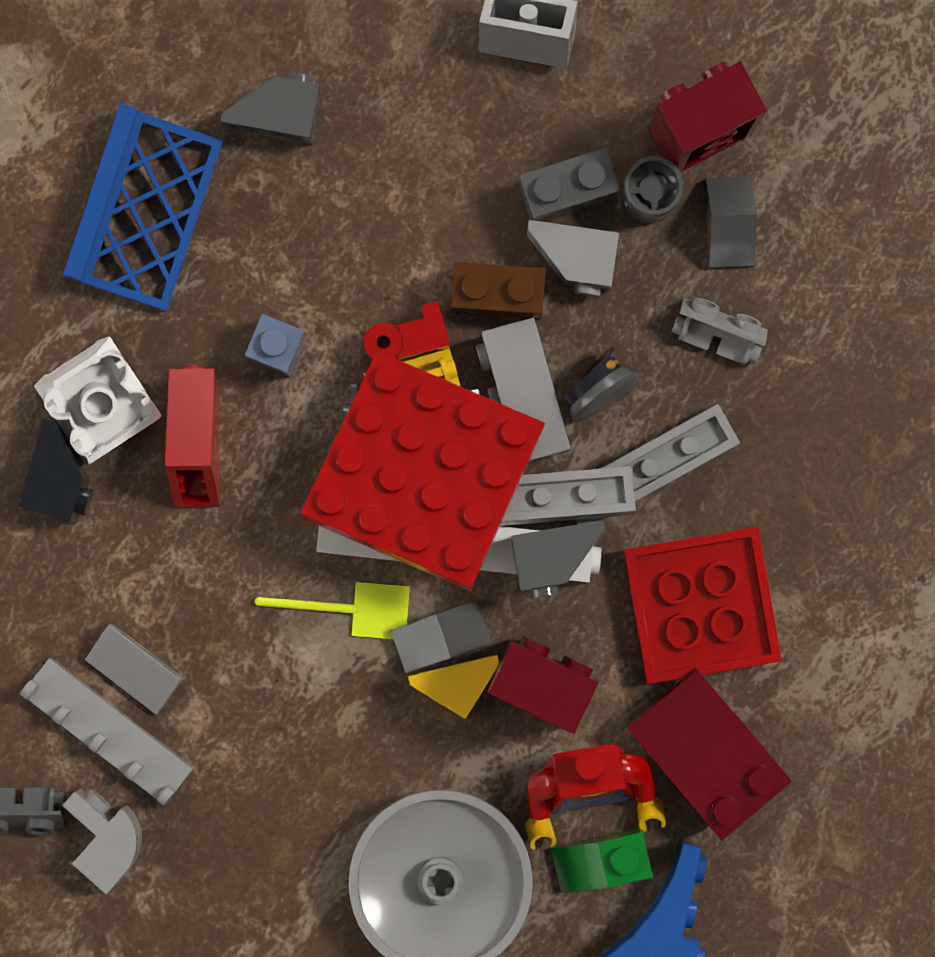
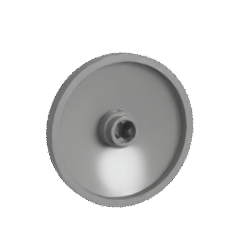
[349,789,533,957]

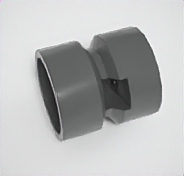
[621,156,684,224]

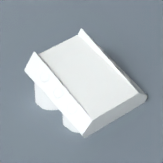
[34,337,162,465]

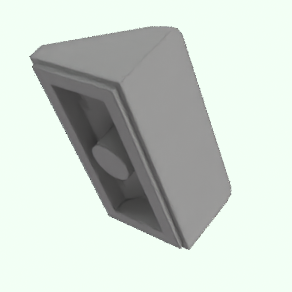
[85,624,185,715]

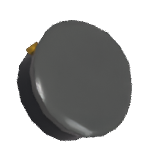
[561,347,640,422]

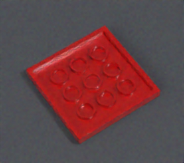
[300,351,545,592]

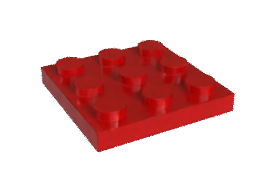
[623,527,782,684]

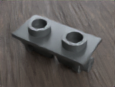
[0,787,67,836]

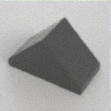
[705,177,757,269]
[391,600,491,673]

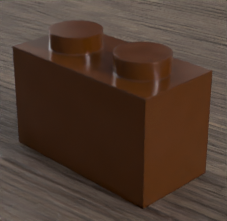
[451,262,546,319]

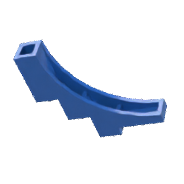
[596,840,707,957]

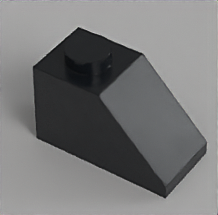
[18,419,93,523]

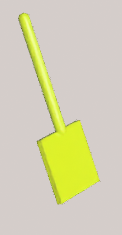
[255,582,410,640]

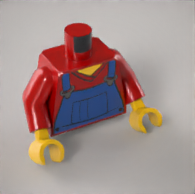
[524,744,666,850]

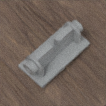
[671,297,768,365]

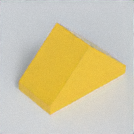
[408,654,499,719]

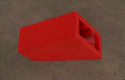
[165,365,220,508]

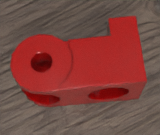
[364,301,451,361]

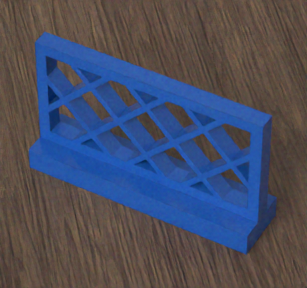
[63,103,223,312]

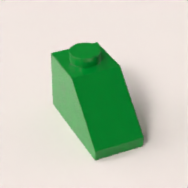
[551,827,653,893]

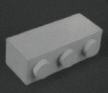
[475,318,571,463]

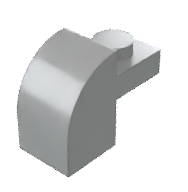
[62,789,142,894]

